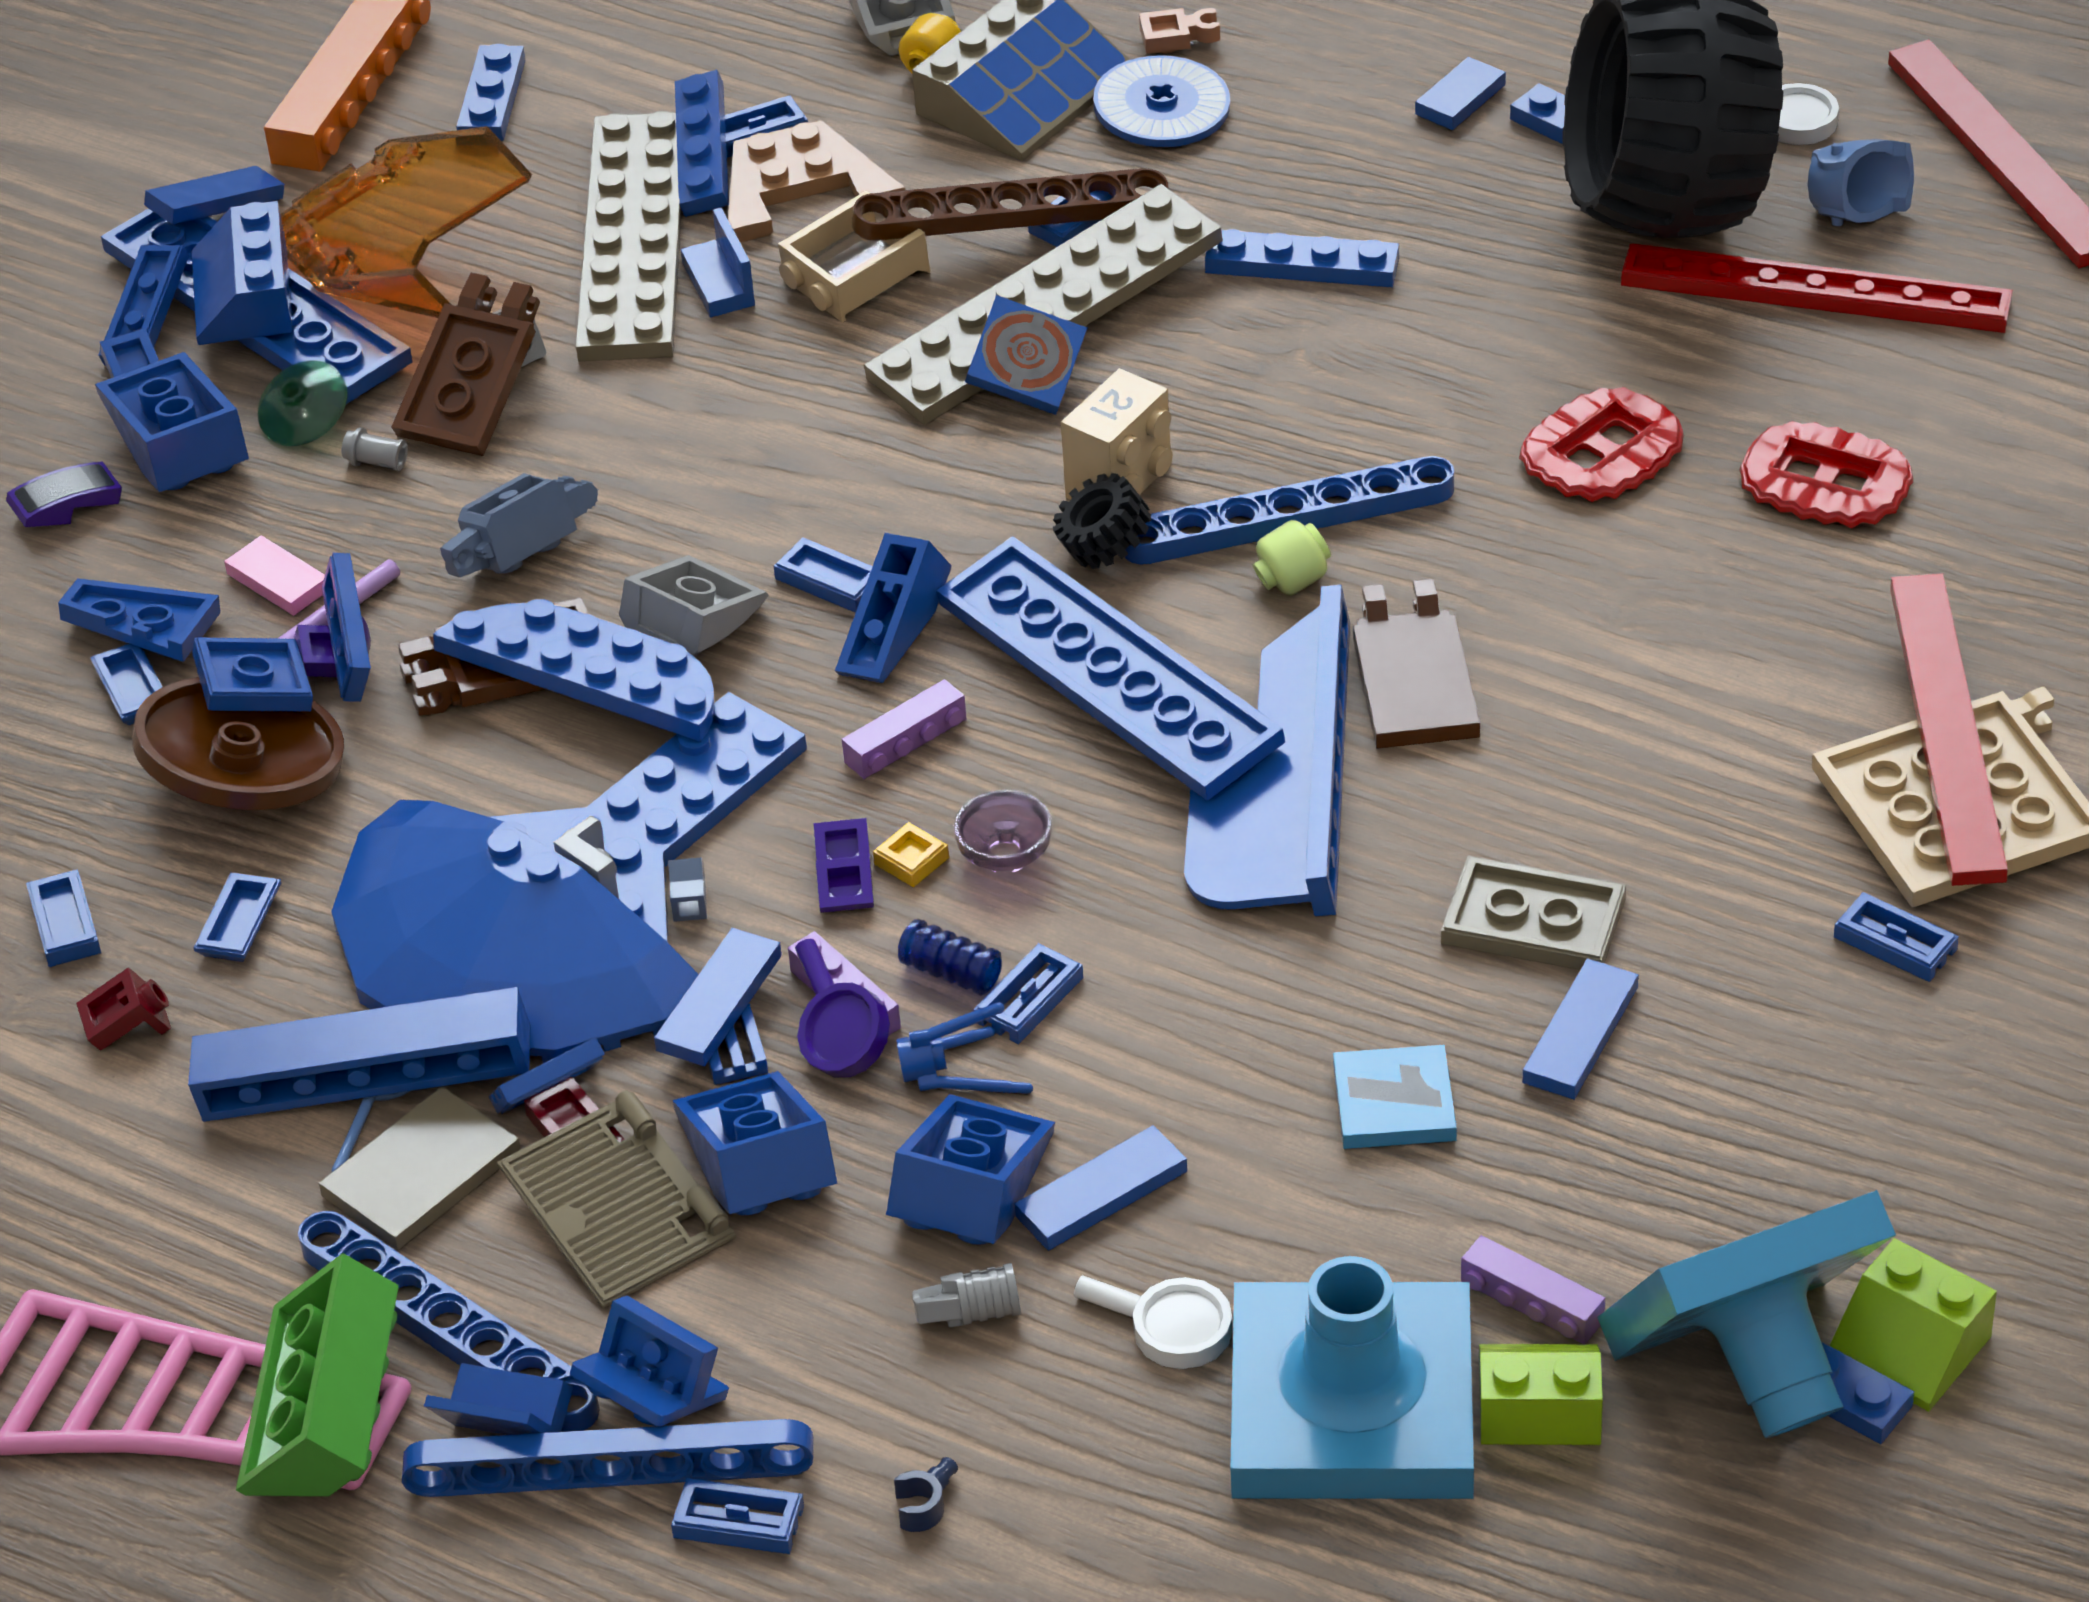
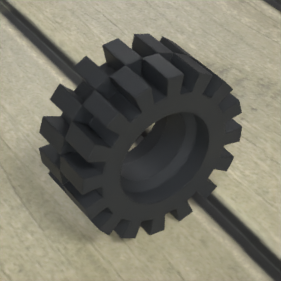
[1053,473,1151,569]

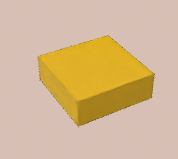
[873,822,949,888]

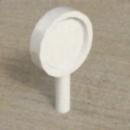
[1778,83,1839,145]
[1074,1276,1233,1369]

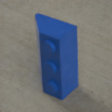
[192,201,293,345]

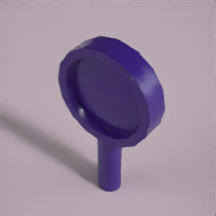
[795,939,890,1078]

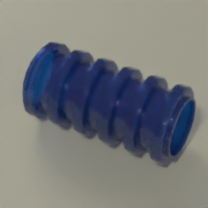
[898,918,1002,996]

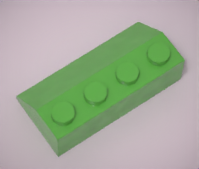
[236,1253,399,1496]

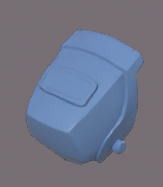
[1807,139,1914,226]

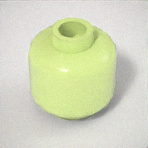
[1253,520,1331,596]

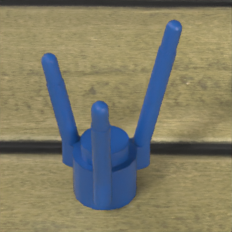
[896,1002,1033,1094]

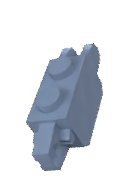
[440,473,599,577]

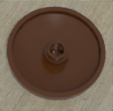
[132,677,344,810]

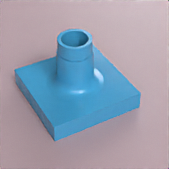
[1597,1190,1896,1439]
[1230,1256,1474,1499]

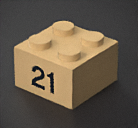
[1061,368,1173,500]

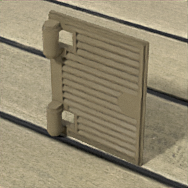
[497,1090,736,1309]

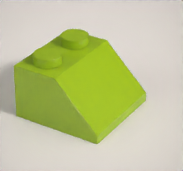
[1829,1238,1997,1412]
[1479,1344,1603,1445]

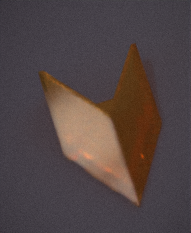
[280,126,532,318]

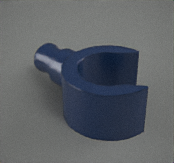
[894,1457,958,1532]

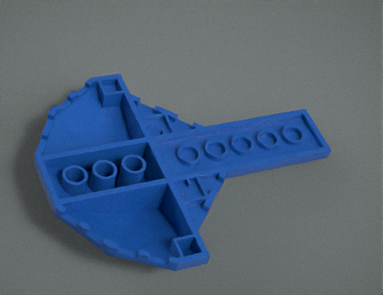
[331,692,807,1063]

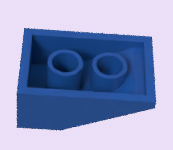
[95,352,249,492]
[673,1071,838,1215]
[886,1094,1055,1244]

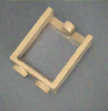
[778,191,931,322]

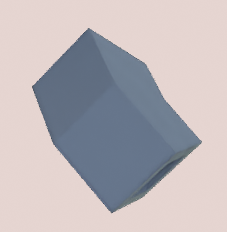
[668,857,707,922]

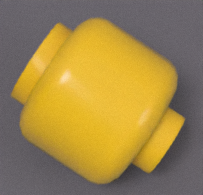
[898,13,961,74]

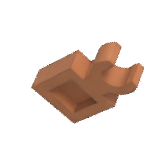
[1139,8,1220,54]

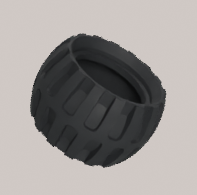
[1562,0,1784,238]

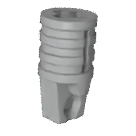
[912,1263,1021,1327]

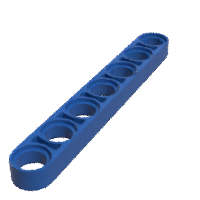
[1125,456,1454,565]
[298,1211,600,1432]
[402,1419,813,1497]

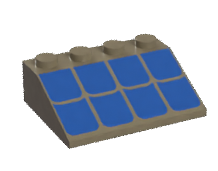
[912,0,1130,161]

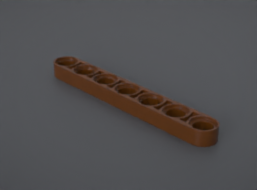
[852,168,1169,241]

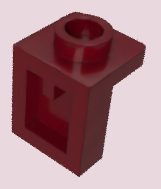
[76,967,171,1051]

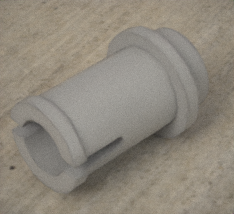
[341,427,408,471]

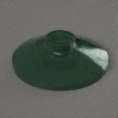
[257,360,348,446]

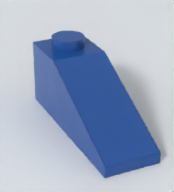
[835,533,952,683]

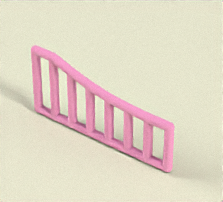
[0,1289,411,1490]

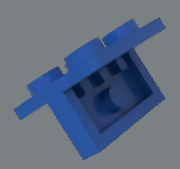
[569,1295,729,1426]

